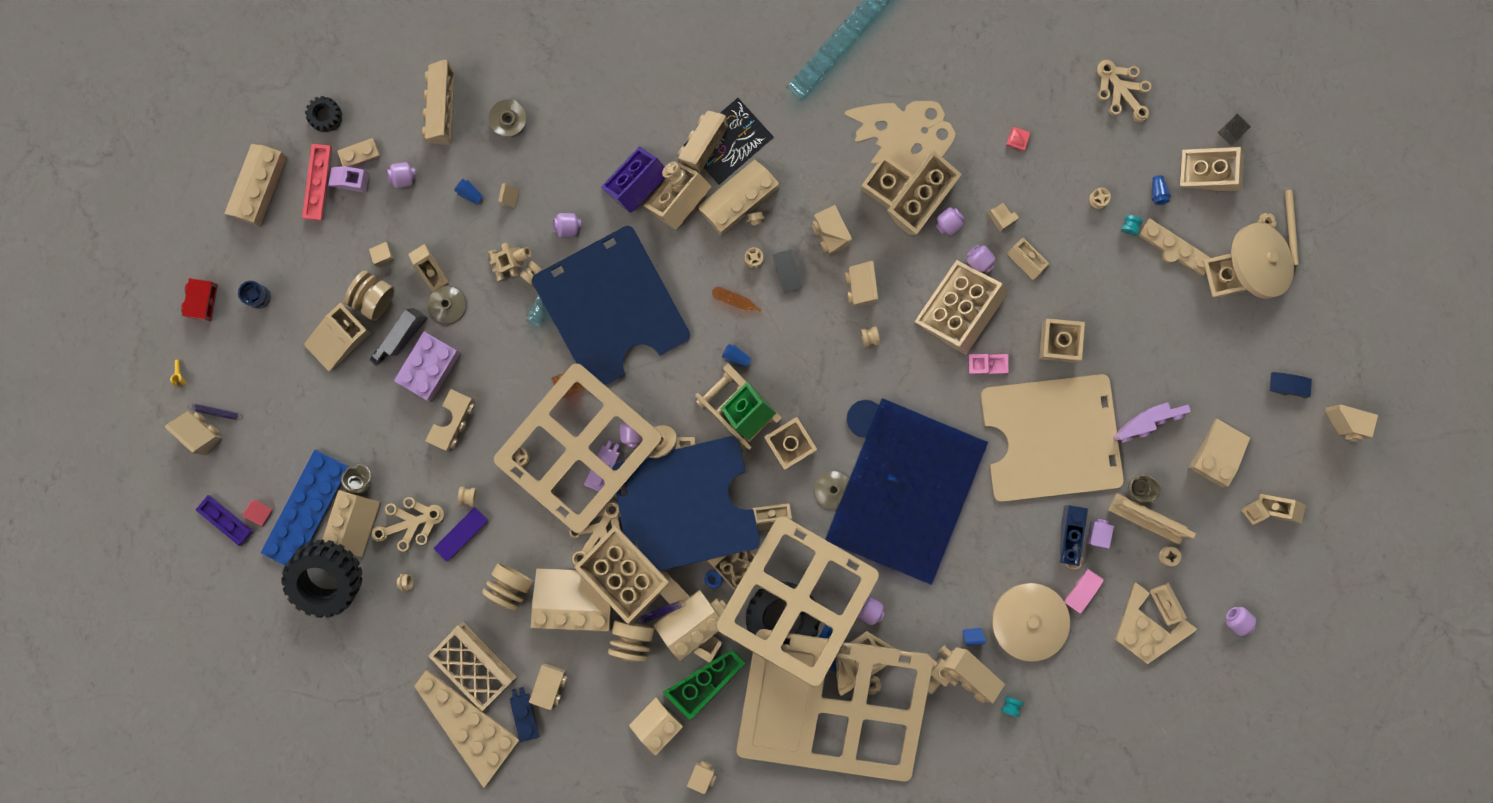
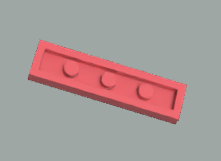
[302,144,332,221]

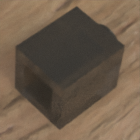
[1217,113,1251,145]

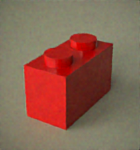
[181,278,218,322]

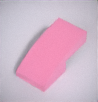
[969,354,1009,374]
[1064,568,1104,614]

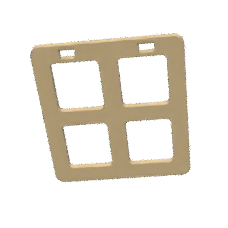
[494,364,661,533]
[716,516,879,686]

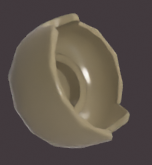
[341,464,372,494]
[1128,474,1161,503]

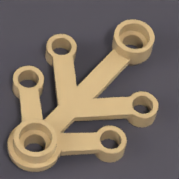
[1097,60,1151,122]
[372,497,444,552]
[569,501,620,565]

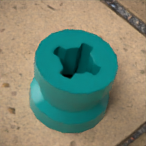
[1121,215,1144,236]
[1001,696,1024,717]

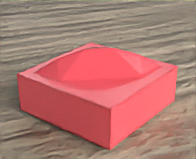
[1006,127,1031,152]

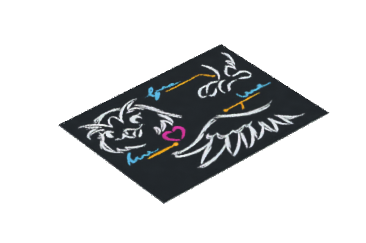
[684,98,774,185]

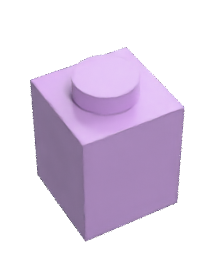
[1086,519,1114,549]

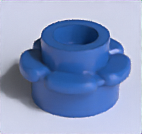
[704,570,723,589]

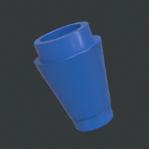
[1152,175,1171,205]
[454,179,484,205]
[722,344,751,368]

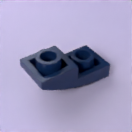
[1270,372,1312,398]

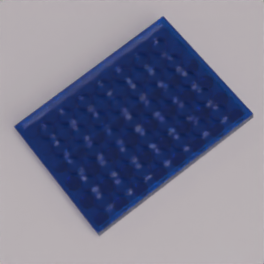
[824,398,988,585]

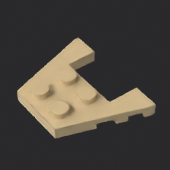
[1115,582,1197,664]

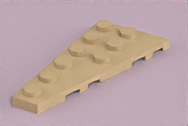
[414,670,519,788]

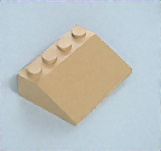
[914,260,1008,355]
[575,525,669,624]
[531,569,612,631]

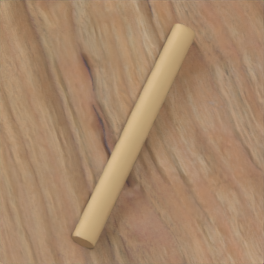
[1285,190,1299,266]

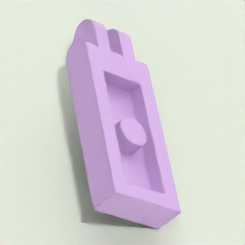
[584,440,620,492]

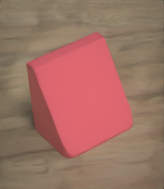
[242,500,272,526]

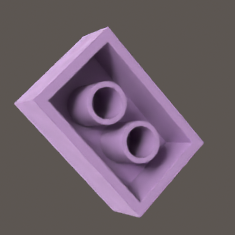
[394,332,461,402]

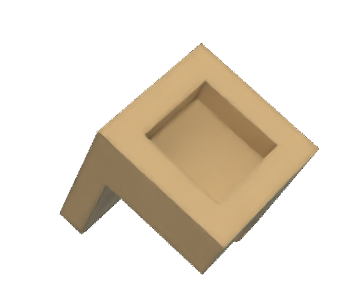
[988,203,1019,232]
[693,636,722,663]

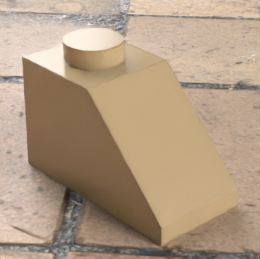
[408,244,449,292]
[1259,494,1306,524]

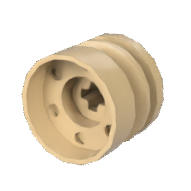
[344,270,395,321]
[481,563,533,611]
[608,620,654,662]

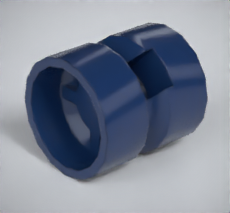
[238,280,271,309]

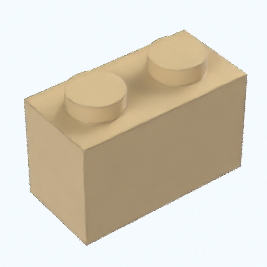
[529,664,567,710]

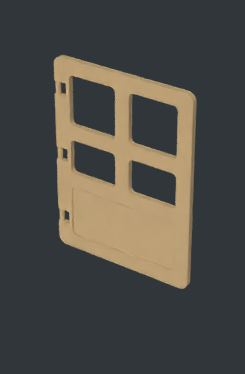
[736,629,933,782]

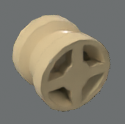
[662,162,686,186]
[1089,188,1111,209]
[745,247,763,269]
[861,326,880,348]
[513,448,530,467]
[458,486,477,507]
[1159,547,1181,566]

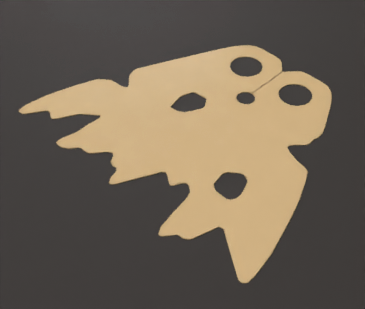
[844,101,956,175]

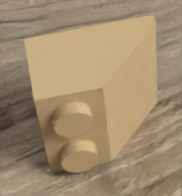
[1203,254,1248,297]
[845,261,878,307]
[1325,404,1378,442]
[165,411,222,455]
[629,697,684,756]

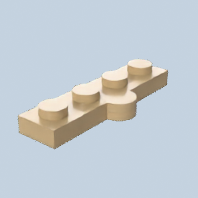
[1139,218,1210,277]

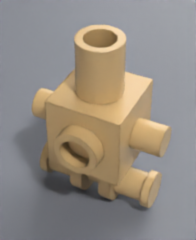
[487,242,531,282]
[928,645,959,695]

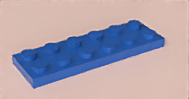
[261,450,349,566]

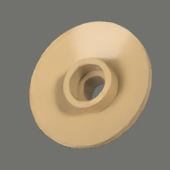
[640,425,677,458]

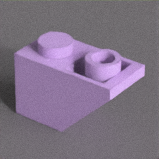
[328,166,369,193]

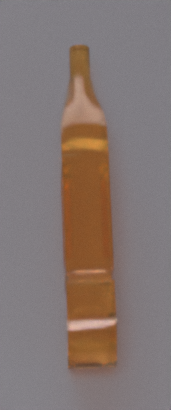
[712,287,761,312]

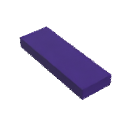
[196,495,254,546]
[434,507,489,562]

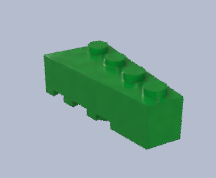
[663,649,747,720]

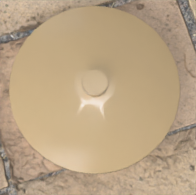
[1231,223,1294,299]
[992,583,1070,661]

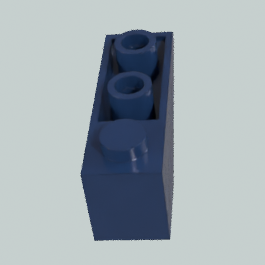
[1060,505,1088,566]

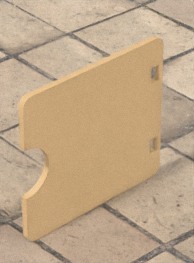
[980,374,1124,502]

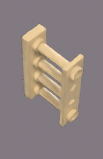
[695,363,782,451]

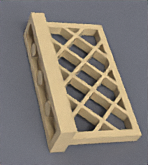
[1108,494,1196,545]
[428,622,517,712]

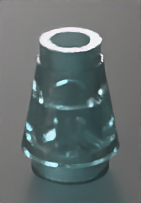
[526,296,546,326]

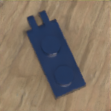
[510,687,540,743]

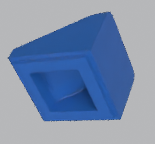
[962,628,986,646]

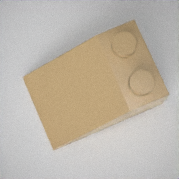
[1180,147,1244,191]
[1188,419,1250,487]

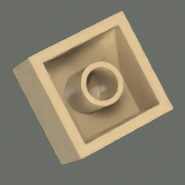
[861,155,913,209]
[811,205,852,256]
[1039,318,1085,363]
[764,417,817,470]

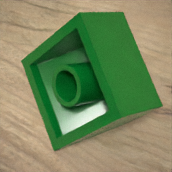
[720,381,776,440]

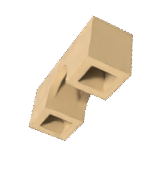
[425,389,475,452]

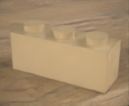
[944,647,1005,703]

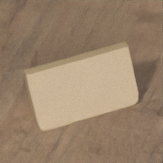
[1007,238,1049,280]
[752,503,792,531]

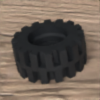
[305,96,342,133]

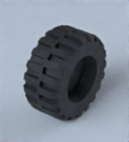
[281,540,363,618]
[746,581,820,645]

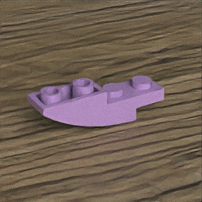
[1114,402,1191,443]

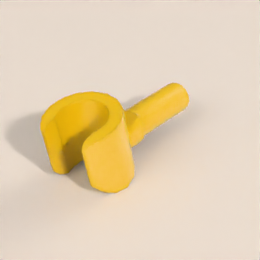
[170,360,186,388]

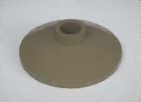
[489,99,527,137]
[428,286,466,324]
[814,471,853,509]

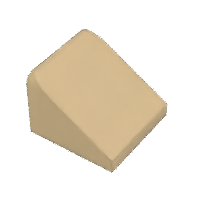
[498,183,519,208]
[369,242,394,266]

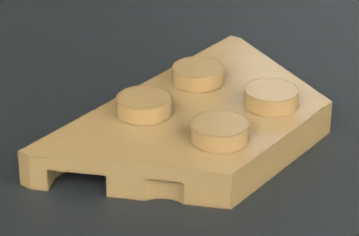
[835,631,900,696]

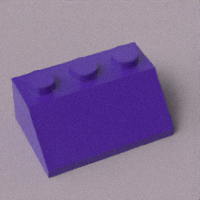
[601,147,665,213]

